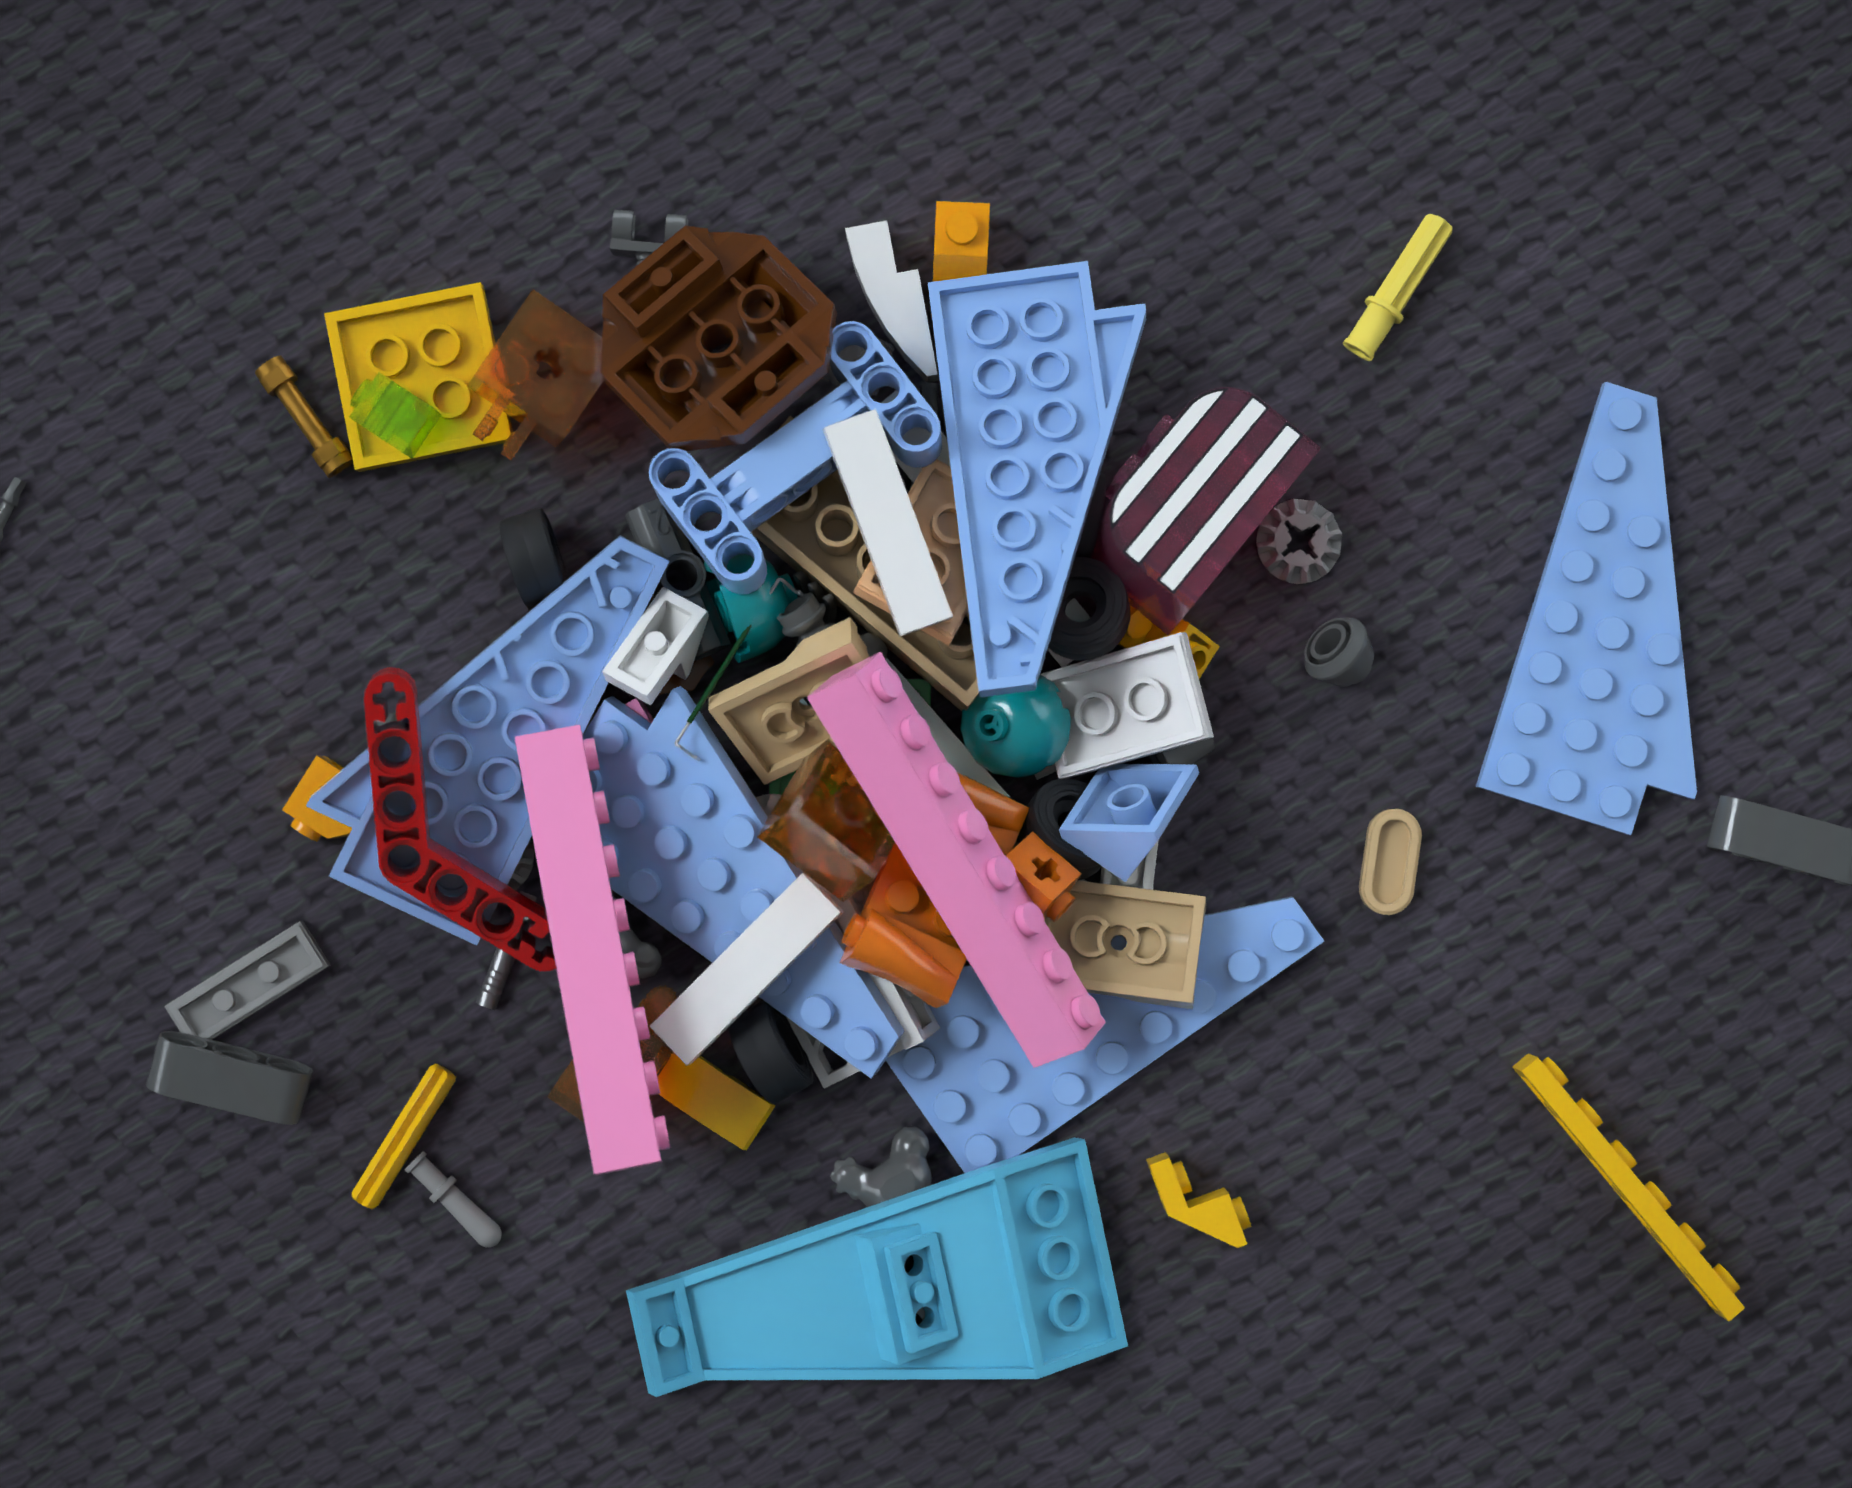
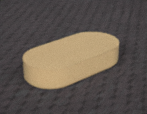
[1359,809,1422,915]

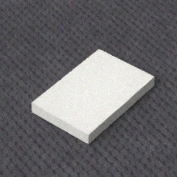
[1040,632,1214,779]

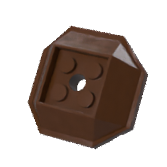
[600,226,837,451]

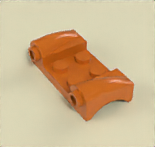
[839,772,1029,1008]

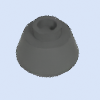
[1304,617,1374,687]

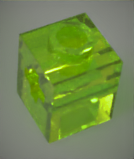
[349,372,442,459]

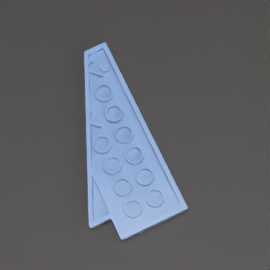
[928,261,1146,697]
[1476,382,1697,835]
[306,535,669,946]

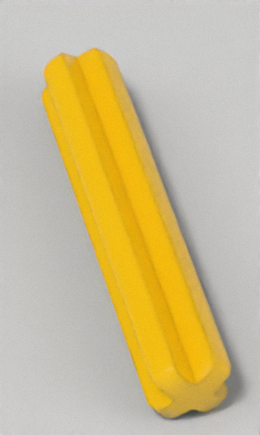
[351,1064,456,1209]

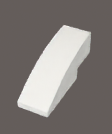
[845,220,938,383]

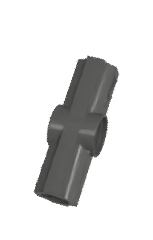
[625,499,731,661]

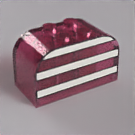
[1091,387,1321,635]

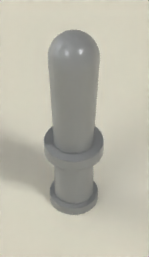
[404,1151,502,1248]

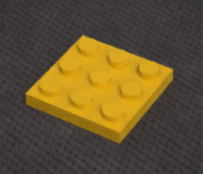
[324,282,514,472]

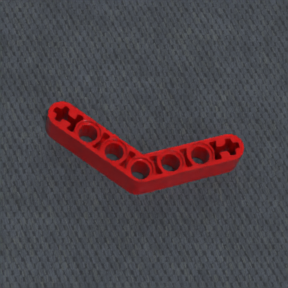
[364,667,556,971]

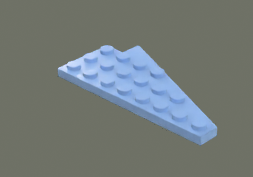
[583,686,905,1078]
[886,897,1324,1173]

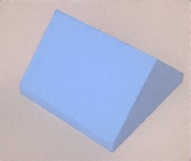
[1059,764,1199,882]

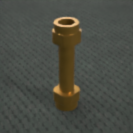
[255,355,353,478]

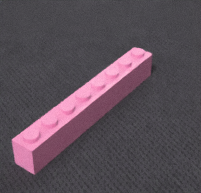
[807,652,1106,1068]
[515,725,670,1175]

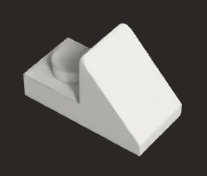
[602,587,709,705]

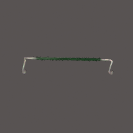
[675,578,804,761]

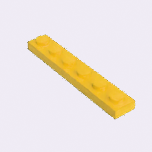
[1512,1053,1745,1321]

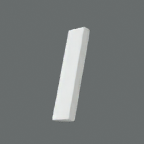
[823,409,953,637]
[650,873,844,1066]

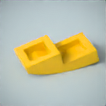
[658,1052,775,1151]

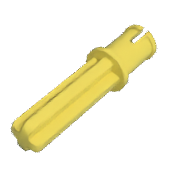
[1343,214,1453,361]

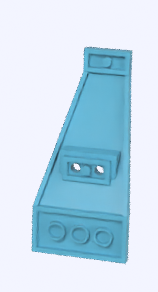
[626,1137,1128,1397]

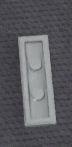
[164,921,331,1040]

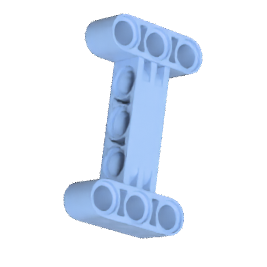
[649,321,942,594]

